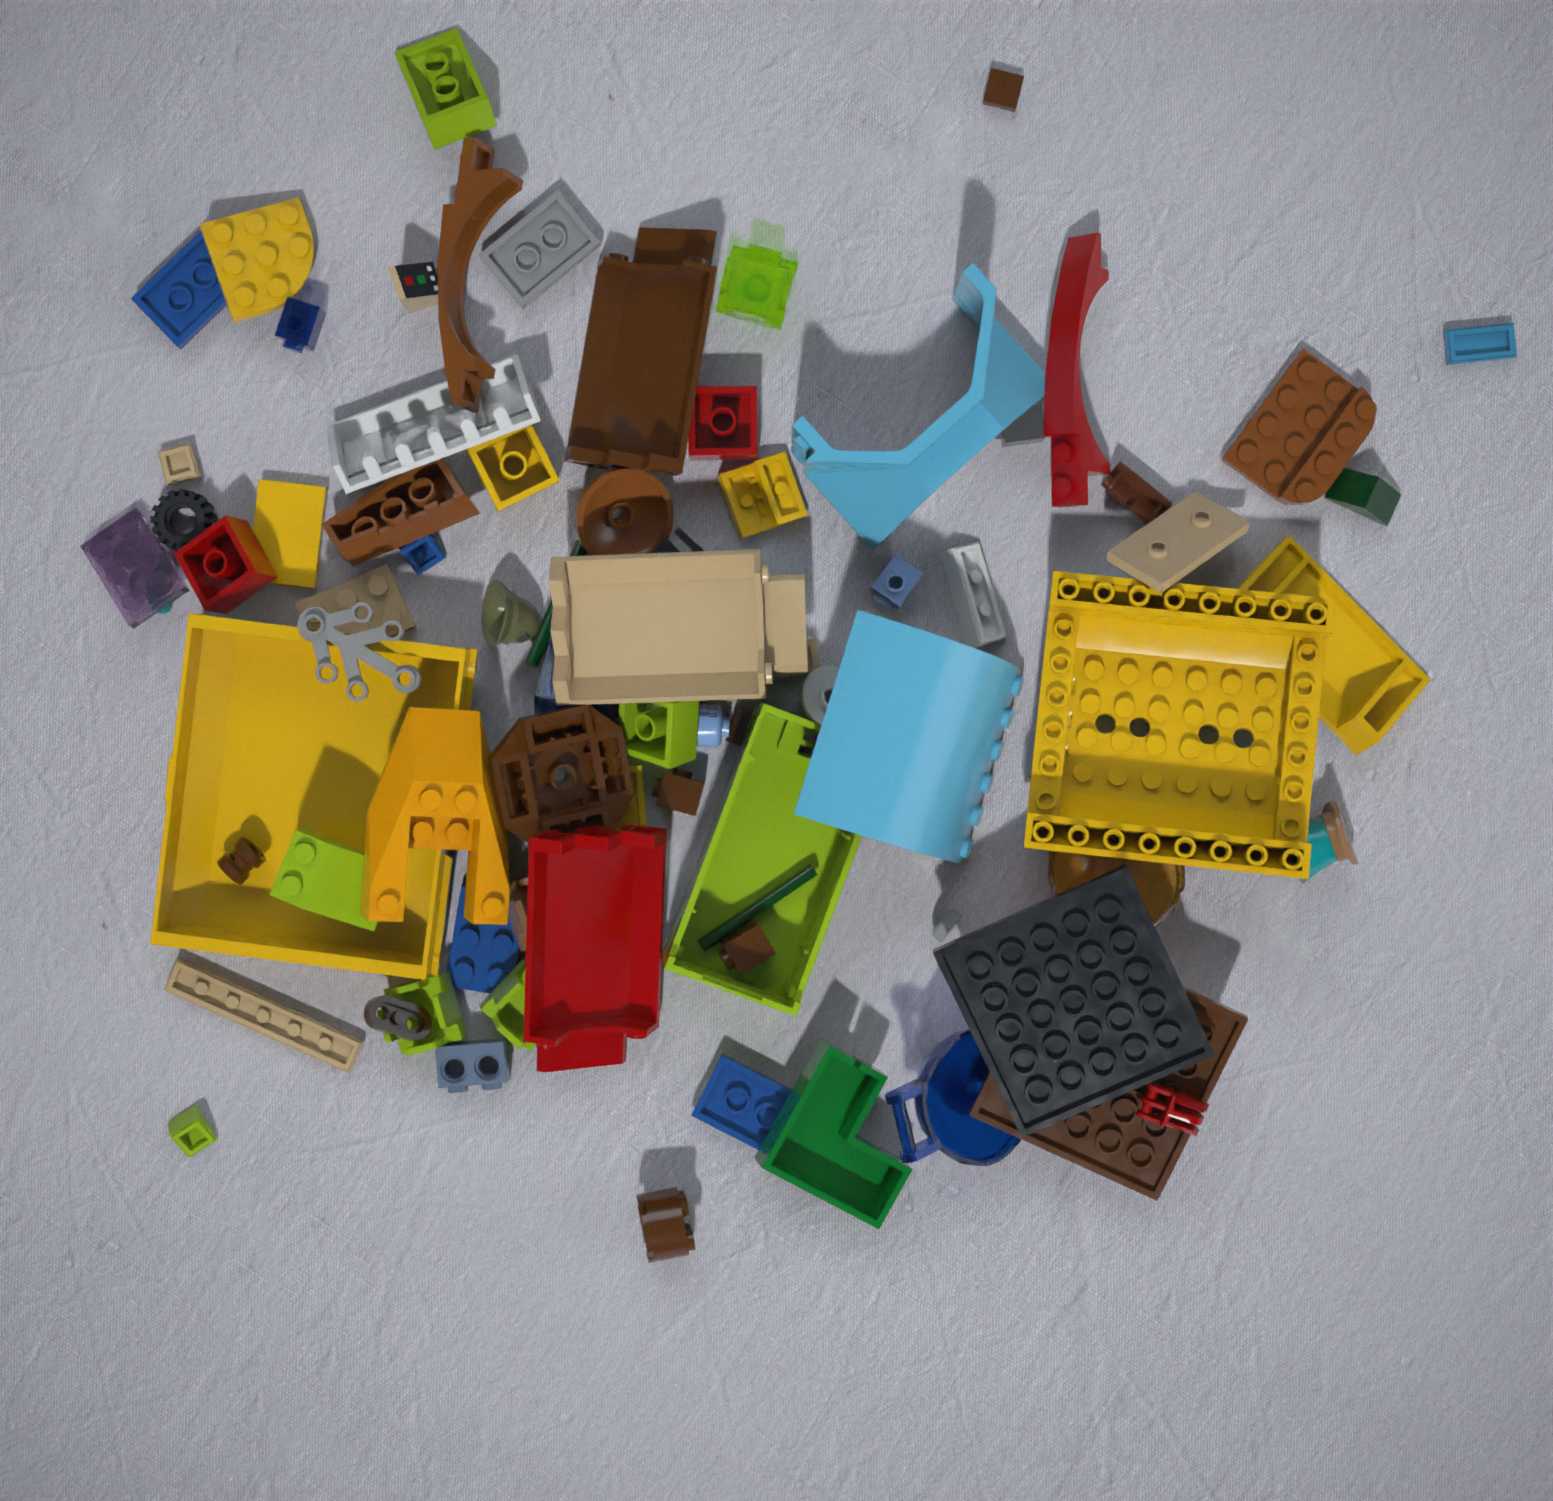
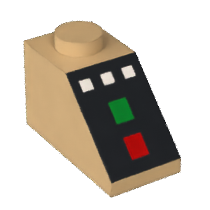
[388,261,438,314]

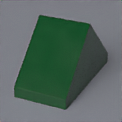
[1324,468,1401,526]

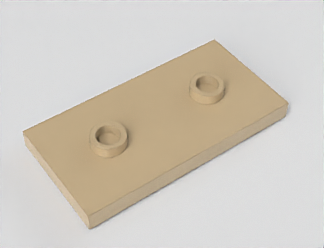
[1107,491,1250,593]

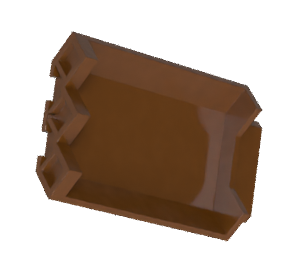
[564,227,717,476]

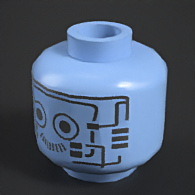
[697,702,730,748]

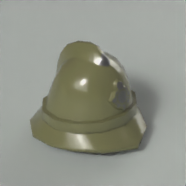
[481,580,542,648]

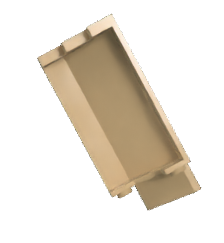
[549,549,808,706]

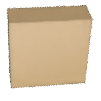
[157,443,202,485]

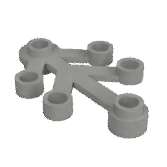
[297,602,422,702]

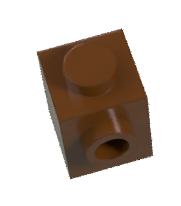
[652,768,705,816]
[719,921,776,975]

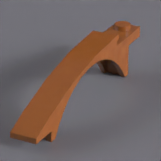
[438,137,523,413]

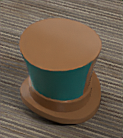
[1299,800,1359,883]

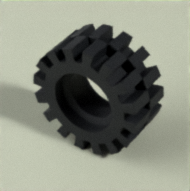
[150,489,218,551]

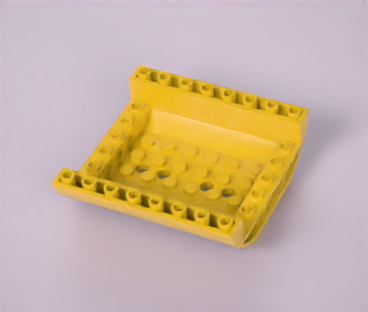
[1023,571,1336,879]

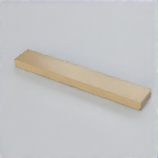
[164,958,365,1073]

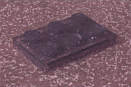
[80,508,190,629]

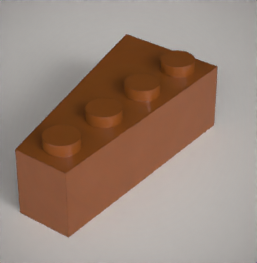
[322,458,480,566]

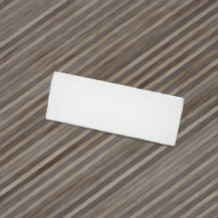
[940,541,1007,648]

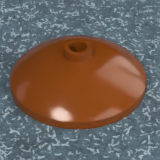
[575,467,674,556]

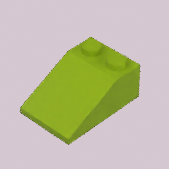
[394,28,498,150]
[269,827,379,931]

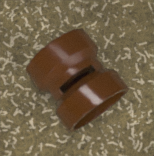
[217,836,266,885]

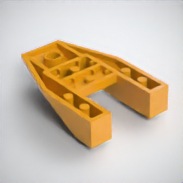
[360,707,510,925]

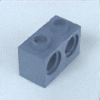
[435,1038,510,1093]

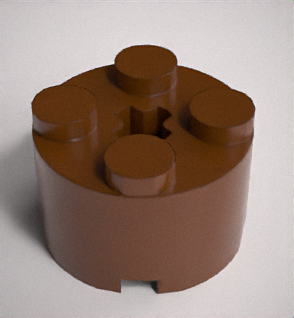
[636,1187,696,1263]

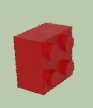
[688,386,758,461]
[174,515,278,614]

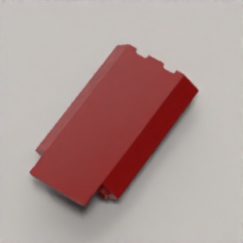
[523,824,667,1073]

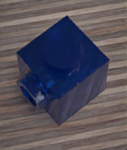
[275,296,326,354]

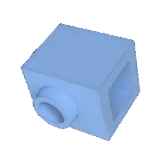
[870,554,923,609]

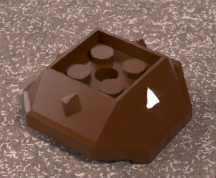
[488,705,634,843]

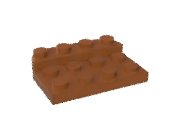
[1221,349,1377,505]

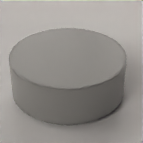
[932,909,962,942]

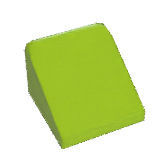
[168,1105,218,1157]

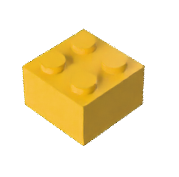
[466,425,560,513]

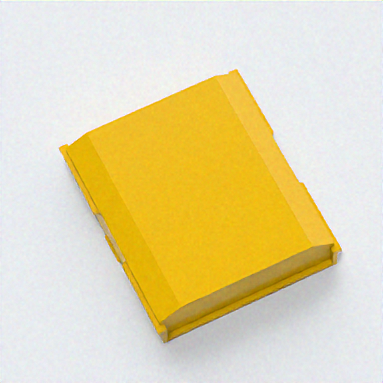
[150,613,478,980]

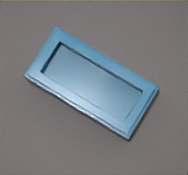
[1443,323,1517,366]

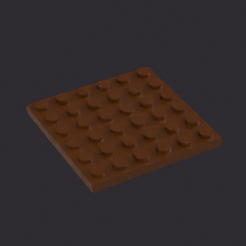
[969,987,1248,1201]

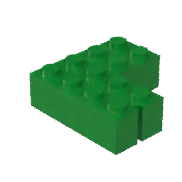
[754,1038,913,1229]

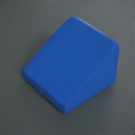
[399,534,446,576]

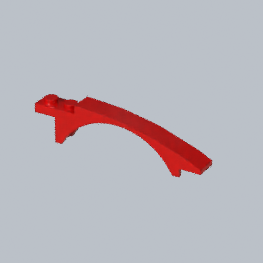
[1043,233,1110,508]

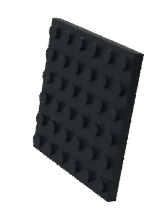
[933,864,1215,1137]

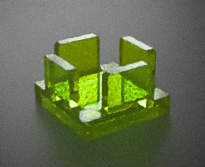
[715,244,799,330]

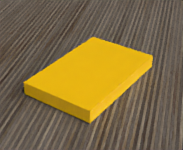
[253,479,328,589]

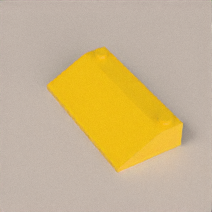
[1234,535,1431,755]

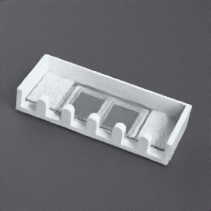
[326,354,541,494]

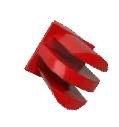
[1135,1082,1209,1136]

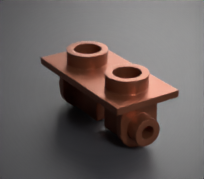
[1101,461,1173,525]

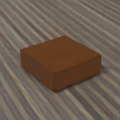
[982,68,1024,112]

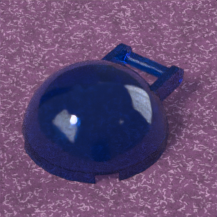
[885,1029,1021,1166]

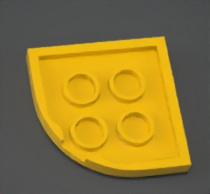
[200,197,314,324]

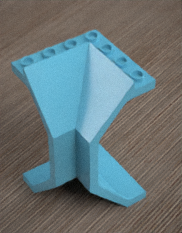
[791,263,1045,550]

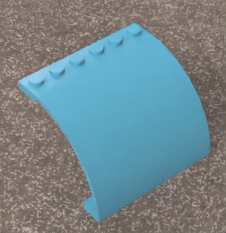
[794,610,1024,864]

